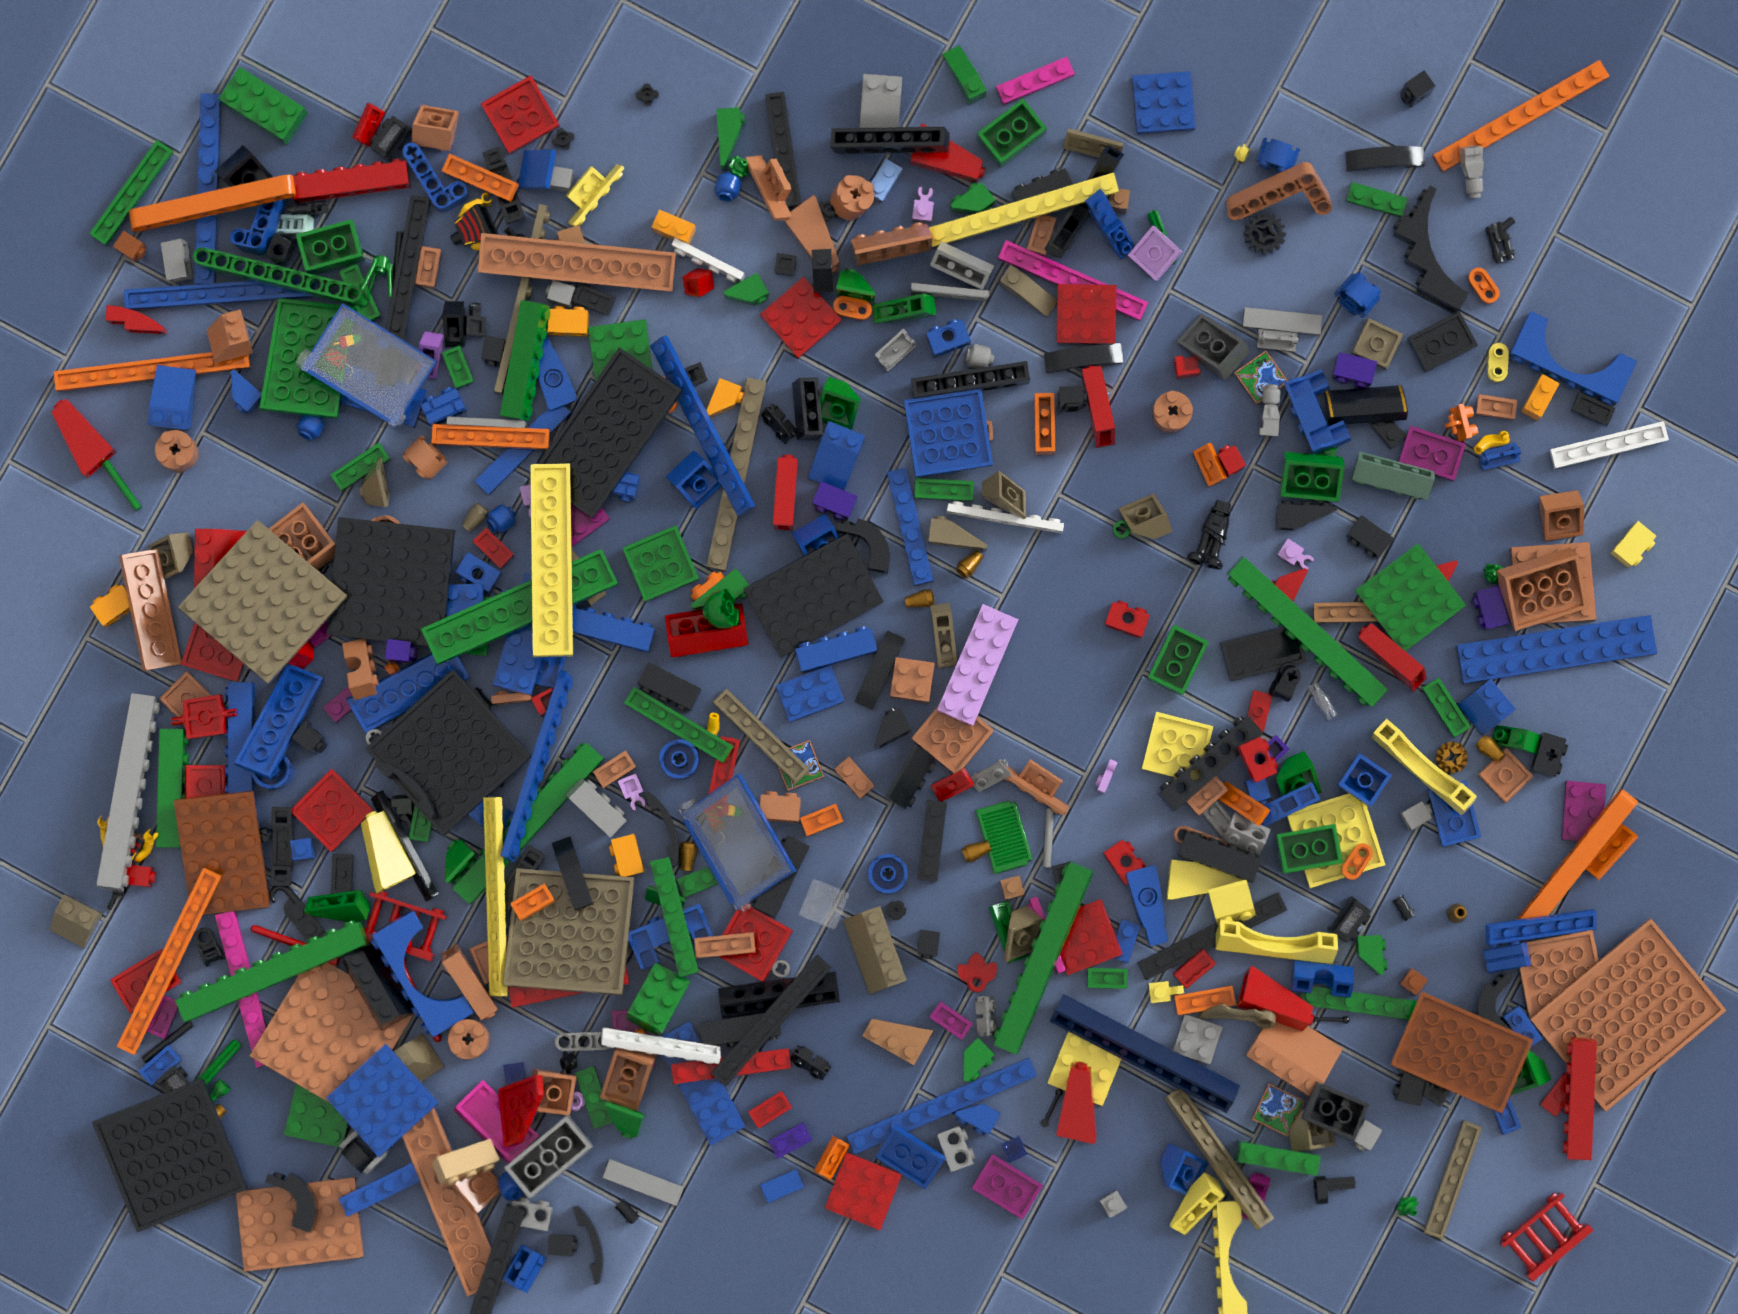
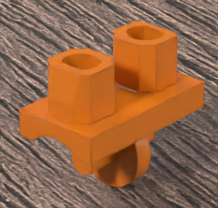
[1445,404,1478,442]

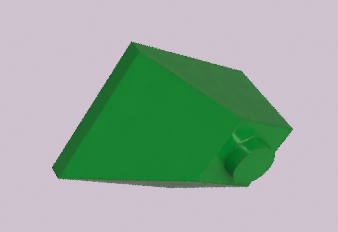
[836,268,875,304]
[820,376,861,430]
[1276,751,1322,796]
[445,839,479,884]
[1510,1050,1552,1095]
[605,1101,646,1139]

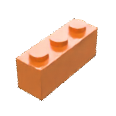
[1034,393,1055,455]

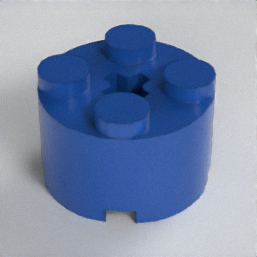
[1256,137,1300,173]
[1335,272,1381,318]
[659,739,700,780]
[251,754,294,790]
[868,854,908,894]

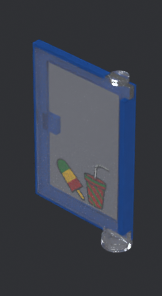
[295,303,437,427]
[678,774,797,912]

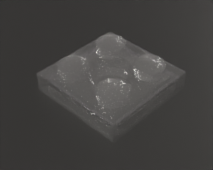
[799,879,850,930]

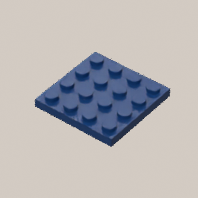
[904,388,993,478]
[326,1044,439,1157]

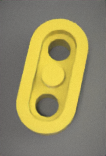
[1487,343,1509,383]

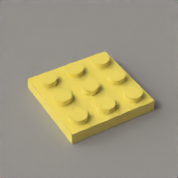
[1142,712,1214,781]
[1047,1031,1121,1106]

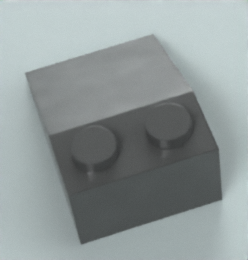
[1177,313,1250,381]

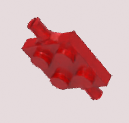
[171,695,237,739]

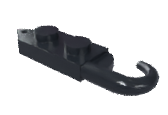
[270,886,325,941]

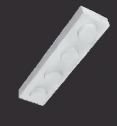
[672,238,745,283]

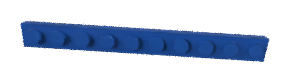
[194,94,221,285]
[124,277,319,310]
[650,335,755,516]
[500,670,573,862]
[847,1058,1037,1154]

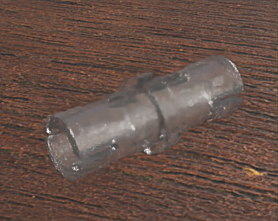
[1307,681,1338,721]

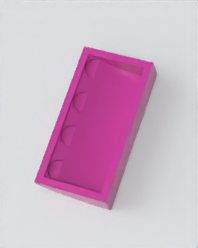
[453,1080,539,1165]

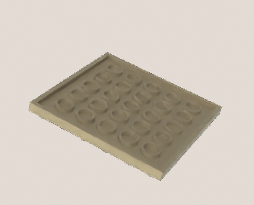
[178,520,347,685]
[503,868,635,996]

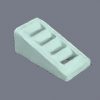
[276,214,314,236]

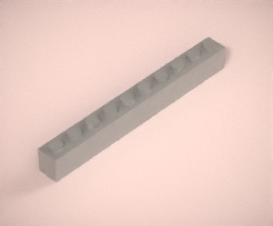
[97,693,160,892]

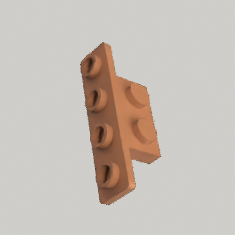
[746,156,792,221]
[1004,759,1069,815]

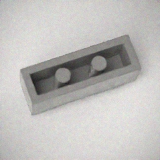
[930,242,994,290]
[565,778,627,838]

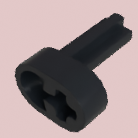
[1313,1176,1356,1204]

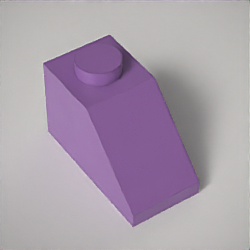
[417,331,444,379]

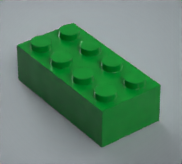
[218,67,307,145]

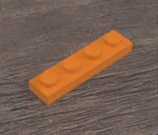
[441,154,519,202]

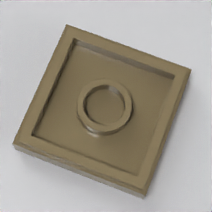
[1351,318,1403,370]

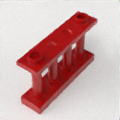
[364,891,448,961]
[1499,1192,1594,1282]

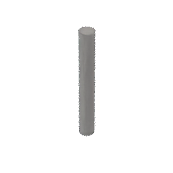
[1043,808,1054,868]

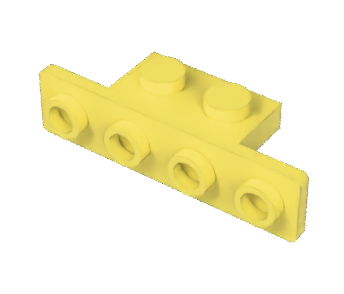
[566,164,624,227]

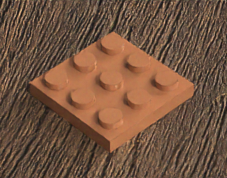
[911,706,994,773]

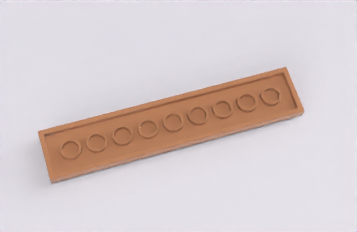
[478,233,676,292]
[403,1108,504,1297]

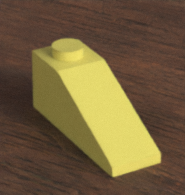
[1170,1172,1225,1235]

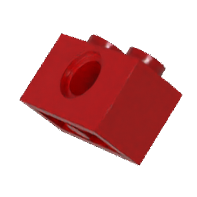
[1104,600,1150,639]
[1237,736,1278,783]
[1103,840,1146,886]

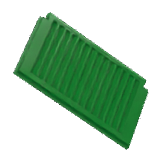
[975,800,1033,874]

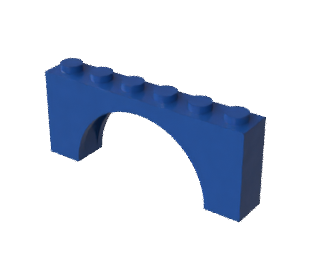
[1509,311,1637,406]
[370,909,474,1037]

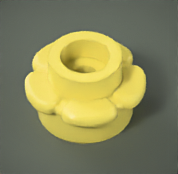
[1234,144,1250,163]

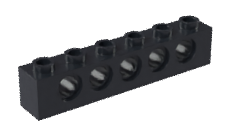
[830,127,950,154]
[911,361,1030,398]
[1157,716,1264,811]
[718,971,840,1019]

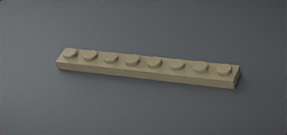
[1164,1089,1274,1230]

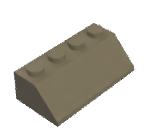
[843,906,907,994]

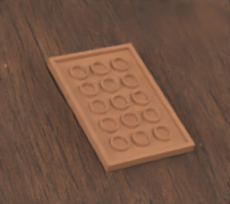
[236,1177,364,1272]

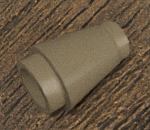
[461,502,489,532]

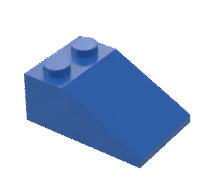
[147,365,196,430]
[807,421,865,491]

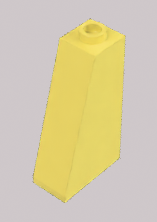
[361,811,416,894]
[1166,860,1243,900]

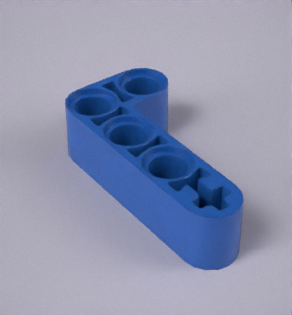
[403,143,469,213]
[230,199,287,255]

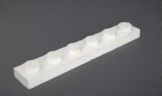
[1549,421,1669,469]
[947,501,1064,534]
[601,1028,721,1064]

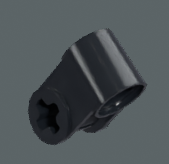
[1269,662,1301,702]
[194,928,225,967]

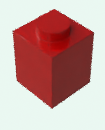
[1217,445,1246,478]
[126,865,156,887]

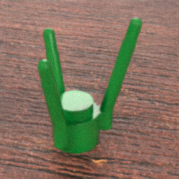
[360,255,393,298]

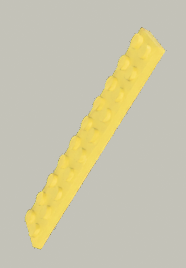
[531,464,573,657]

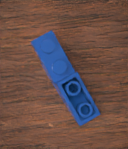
[1085,189,1135,259]
[1261,782,1320,826]

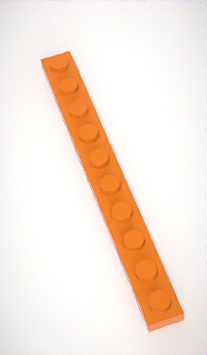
[1433,60,1609,173]
[54,352,250,392]
[116,867,222,1055]

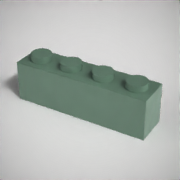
[1352,451,1435,500]

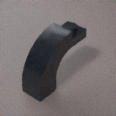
[836,519,890,574]
[1477,973,1513,1030]
[265,1172,318,1233]

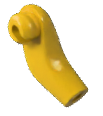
[1474,431,1510,455]
[707,713,720,736]

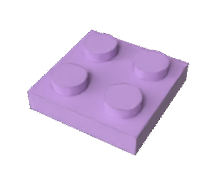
[1128,226,1183,281]

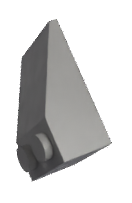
[860,74,902,128]

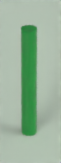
[102,460,142,511]

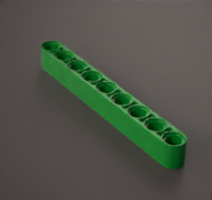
[193,247,364,306]

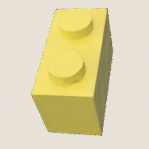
[1610,521,1656,568]

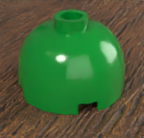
[703,589,739,629]

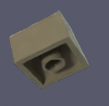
[50,894,103,948]

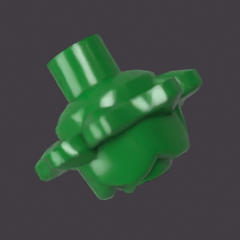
[728,156,749,178]
[1483,563,1503,584]
[1397,1196,1419,1216]

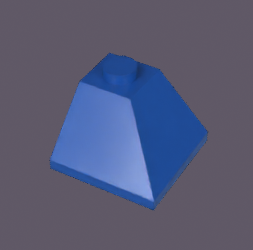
[1161,1143,1209,1195]

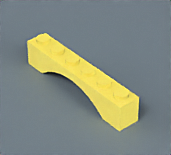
[1372,719,1477,816]
[1216,920,1338,964]
[1212,1200,1247,1314]

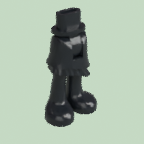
[1186,500,1231,570]

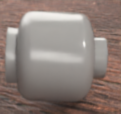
[964,344,994,369]

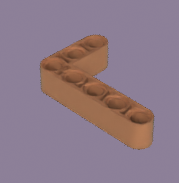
[1226,162,1332,220]

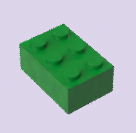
[977,99,1047,168]
[296,219,365,275]
[1279,451,1345,502]
[1146,625,1209,697]
[1274,824,1343,874]
[626,962,690,1037]

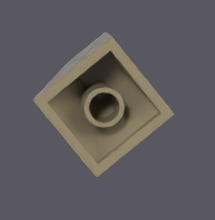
[359,458,390,507]
[982,470,1026,519]
[1118,493,1172,539]
[148,532,193,580]
[1004,906,1042,962]
[394,1034,444,1082]
[1289,1110,1335,1151]

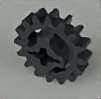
[1243,212,1286,255]

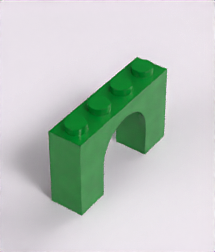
[1234,1140,1321,1176]

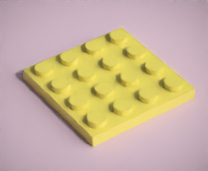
[1287,794,1385,888]

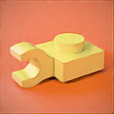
[1149,981,1184,1003]

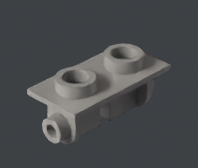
[1257,329,1298,352]
[970,759,1011,792]
[975,996,997,1036]

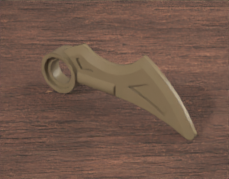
[1198,1004,1276,1029]

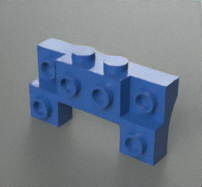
[1284,369,1352,454]
[629,904,713,970]

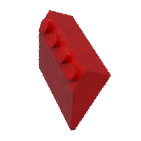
[194,529,247,589]

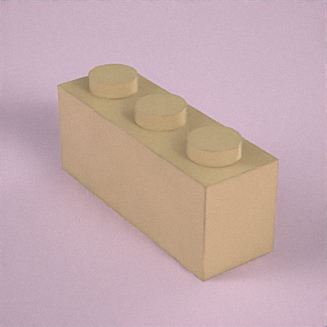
[432,1139,499,1185]

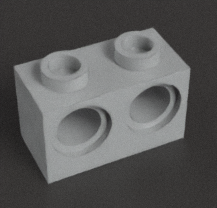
[1222,813,1270,857]
[937,1126,975,1172]
[512,1197,554,1231]

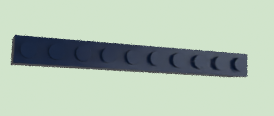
[1049,994,1240,1113]

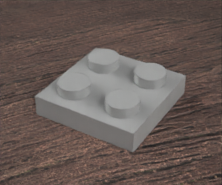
[1173,1014,1223,1065]

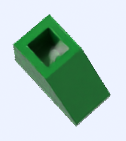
[950,182,995,215]
[1493,725,1541,754]
[1356,935,1387,975]
[963,1037,995,1083]

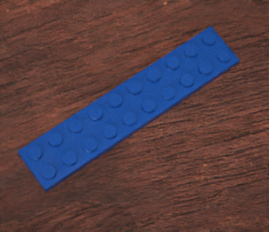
[1456,615,1657,684]

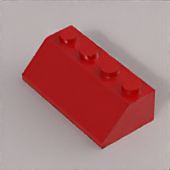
[665,603,749,658]

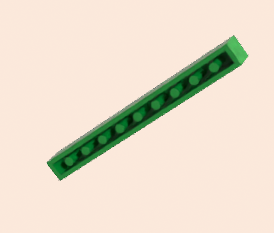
[1226,556,1388,707]
[452,742,605,905]
[993,862,1095,1055]
[175,920,370,1022]

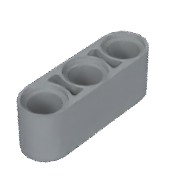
[555,1032,610,1051]

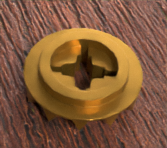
[1436,742,1468,773]

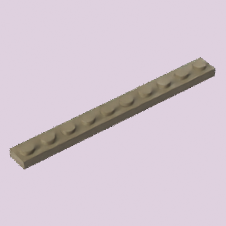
[494,204,551,396]
[706,377,767,571]

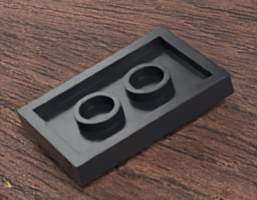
[1407,311,1478,373]

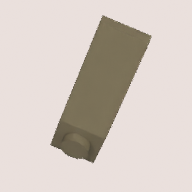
[999,265,1057,317]
[928,516,987,551]
[930,603,957,668]

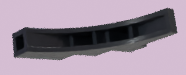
[1044,145,1124,259]
[1393,185,1468,313]

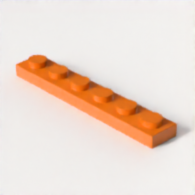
[431,424,550,450]

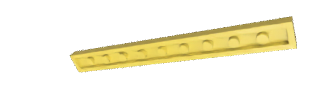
[929,173,1119,247]
[483,797,508,996]

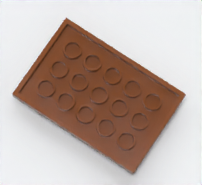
[174,790,270,915]
[1390,992,1533,1114]

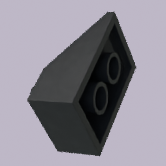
[1301,1081,1369,1141]

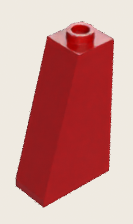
[910,124,985,183]
[1082,365,1115,448]
[51,399,116,478]
[773,455,798,531]
[1358,623,1427,692]
[1237,966,1314,1031]
[1056,1061,1097,1144]

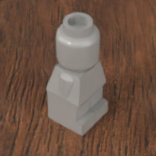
[1459,145,1484,198]
[1258,384,1280,436]

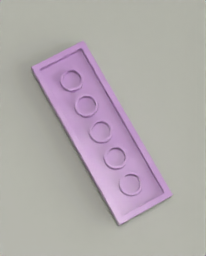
[937,604,1019,727]

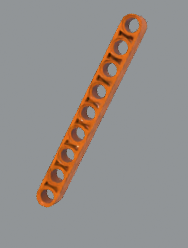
[129,175,296,232]
[1516,789,1638,920]

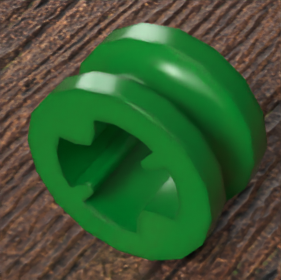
[1113,520,1131,539]

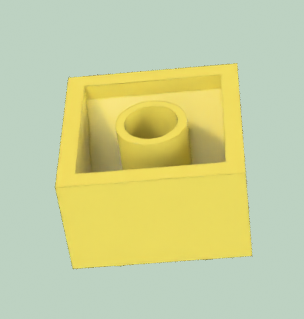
[1208,880,1256,926]

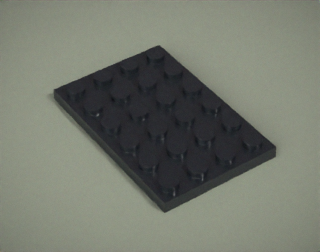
[743,533,883,658]

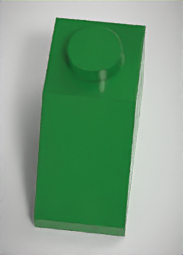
[723,273,769,306]

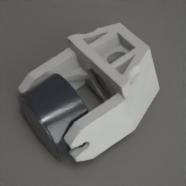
[340,1130,390,1175]

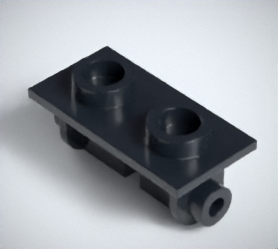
[761,404,797,444]
[790,1045,832,1081]

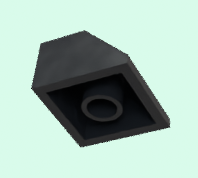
[215,145,273,187]
[874,707,911,750]

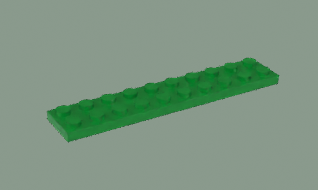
[421,549,618,666]

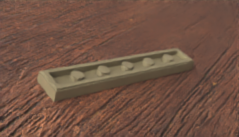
[713,689,810,784]
[1423,1120,1482,1240]

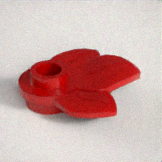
[958,953,997,992]

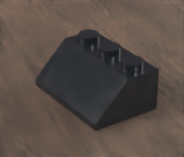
[885,744,936,810]

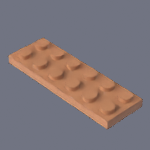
[119,549,181,671]

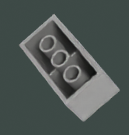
[505,1115,594,1199]

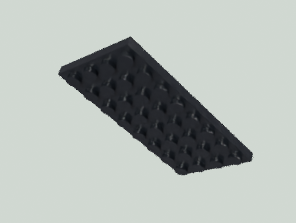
[530,348,683,519]

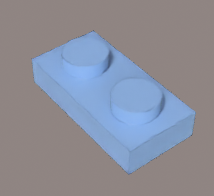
[871,159,903,202]

